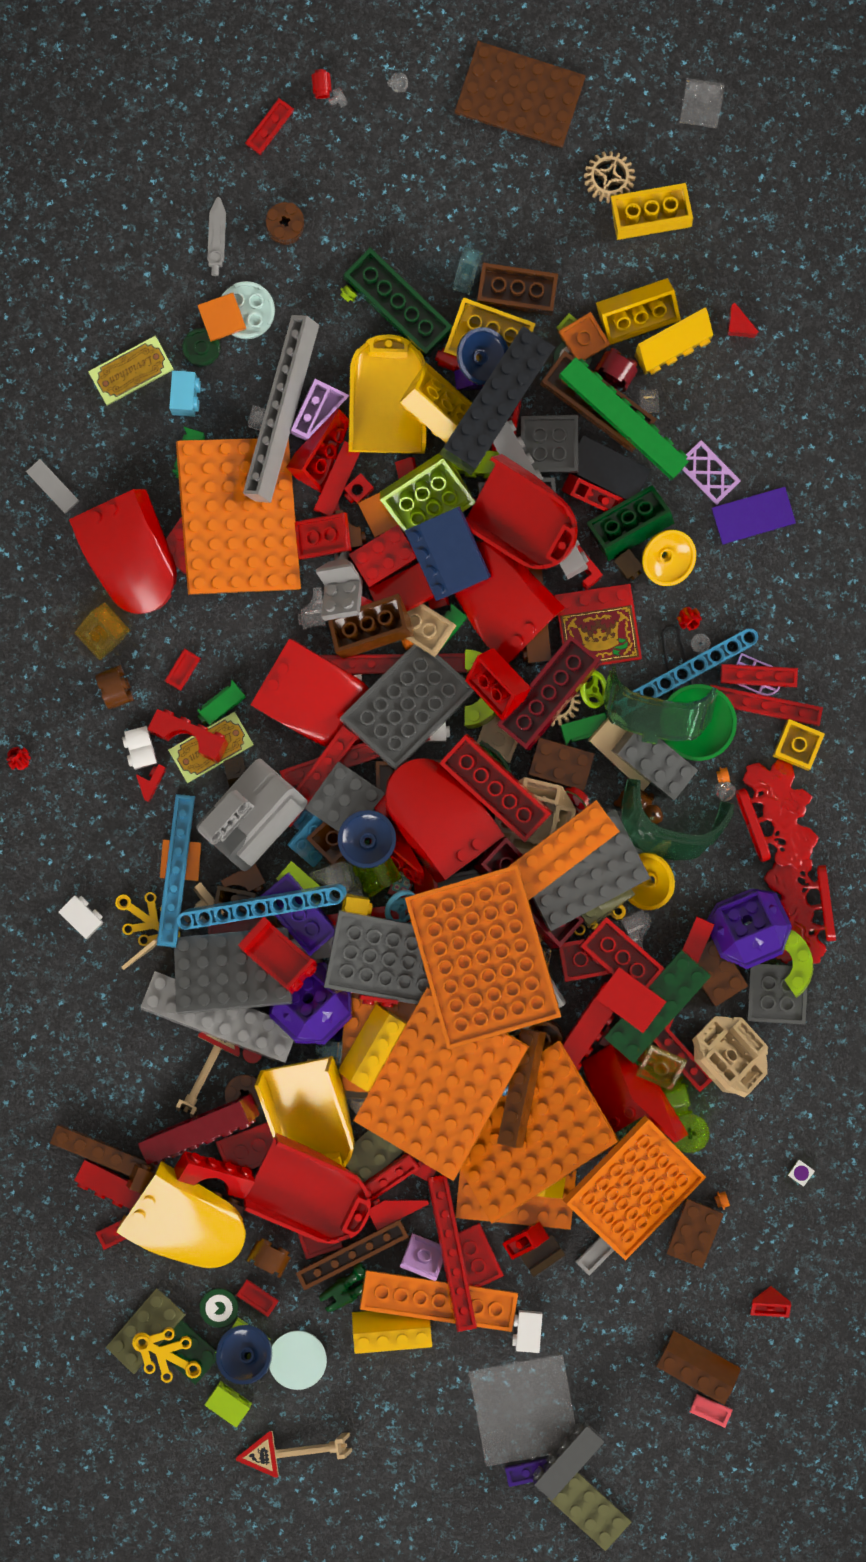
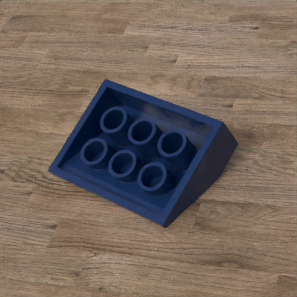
[405,506,491,601]

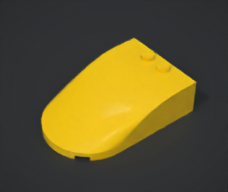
[348,334,426,454]
[255,1056,354,1167]
[117,1161,246,1268]

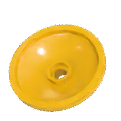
[642,530,696,586]
[628,853,675,910]

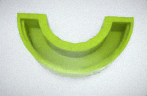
[465,650,497,729]
[784,930,813,998]

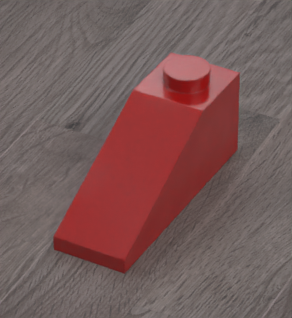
[562,473,625,512]
[370,1199,429,1230]

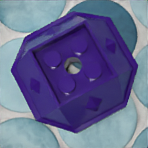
[706,888,792,969]
[269,962,352,1045]

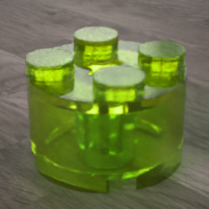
[659,1076,693,1117]
[670,1113,709,1153]

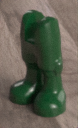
[318,1262,366,1312]

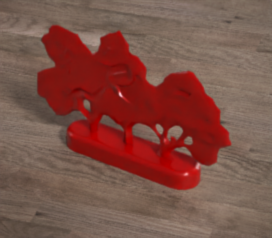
[735,759,819,870]
[764,858,836,964]

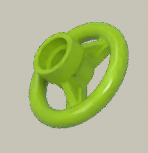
[580,671,608,708]

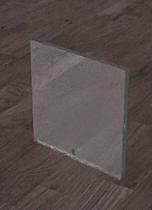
[469,1354,576,1466]

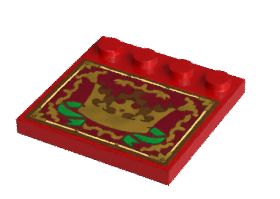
[555,584,642,666]

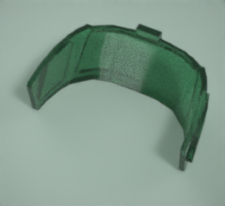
[604,666,718,745]
[622,778,734,860]

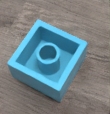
[169,371,201,417]

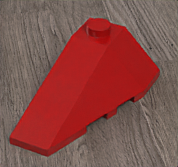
[286,409,349,493]
[370,820,424,886]

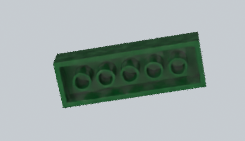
[344,248,452,358]
[604,949,711,1064]

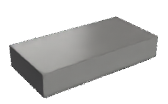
[575,1237,614,1276]

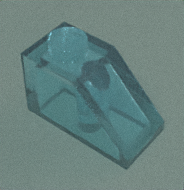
[452,246,483,295]
[315,1041,343,1062]

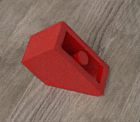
[502,1221,549,1260]

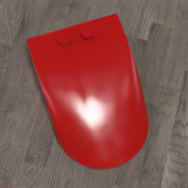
[465,454,578,569]
[69,489,177,614]
[454,541,565,664]
[250,639,369,747]
[384,759,505,883]
[243,1133,371,1244]

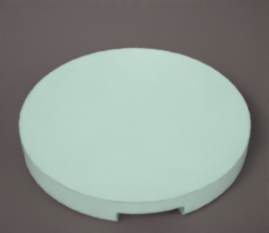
[221,281,275,339]
[269,1330,327,1390]

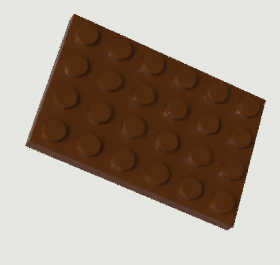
[455,41,586,148]

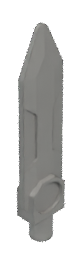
[207,197,226,276]

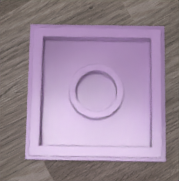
[400,1233,443,1281]

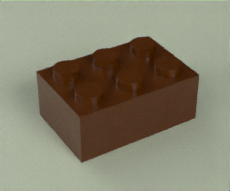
[528,738,595,791]
[698,939,748,1007]
[665,1198,724,1268]

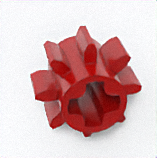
[677,607,702,631]
[6,747,31,770]

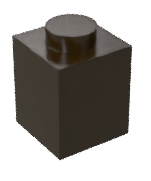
[613,549,643,580]

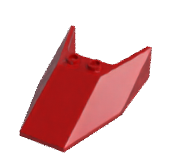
[582,1044,688,1153]

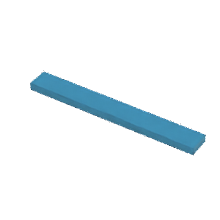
[157,794,195,948]

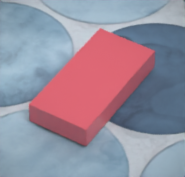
[689,1394,733,1428]

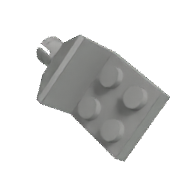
[316,551,363,621]

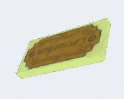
[88,336,174,406]
[168,712,254,783]

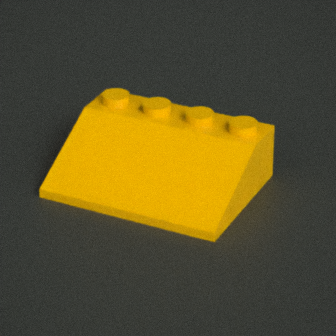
[444,297,535,361]
[634,307,713,375]
[400,362,472,444]

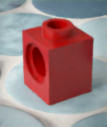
[344,473,374,505]

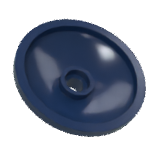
[457,327,508,385]
[338,810,396,868]
[216,1325,272,1385]

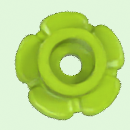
[340,285,358,302]

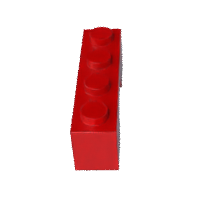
[147,709,229,764]
[174,1151,255,1199]

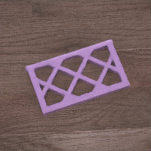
[682,440,741,505]

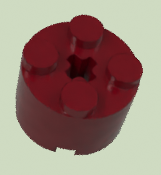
[593,348,638,392]

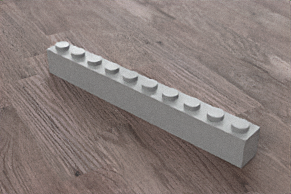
[243,315,319,503]
[493,420,589,579]

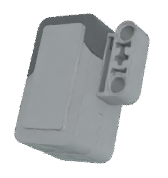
[197,759,308,871]

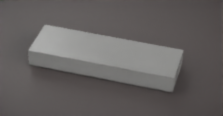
[26,459,79,514]

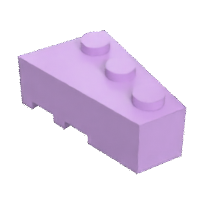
[290,379,349,441]

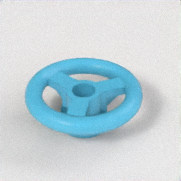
[385,890,415,922]

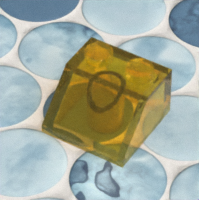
[74,602,130,660]
[636,1045,687,1091]

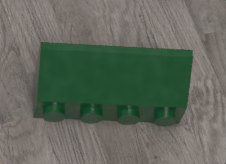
[587,485,674,561]

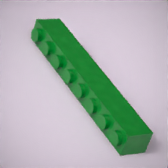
[559,357,689,481]

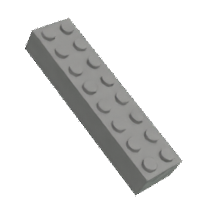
[141,971,294,1065]

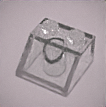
[679,78,724,128]

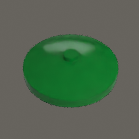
[659,684,737,761]

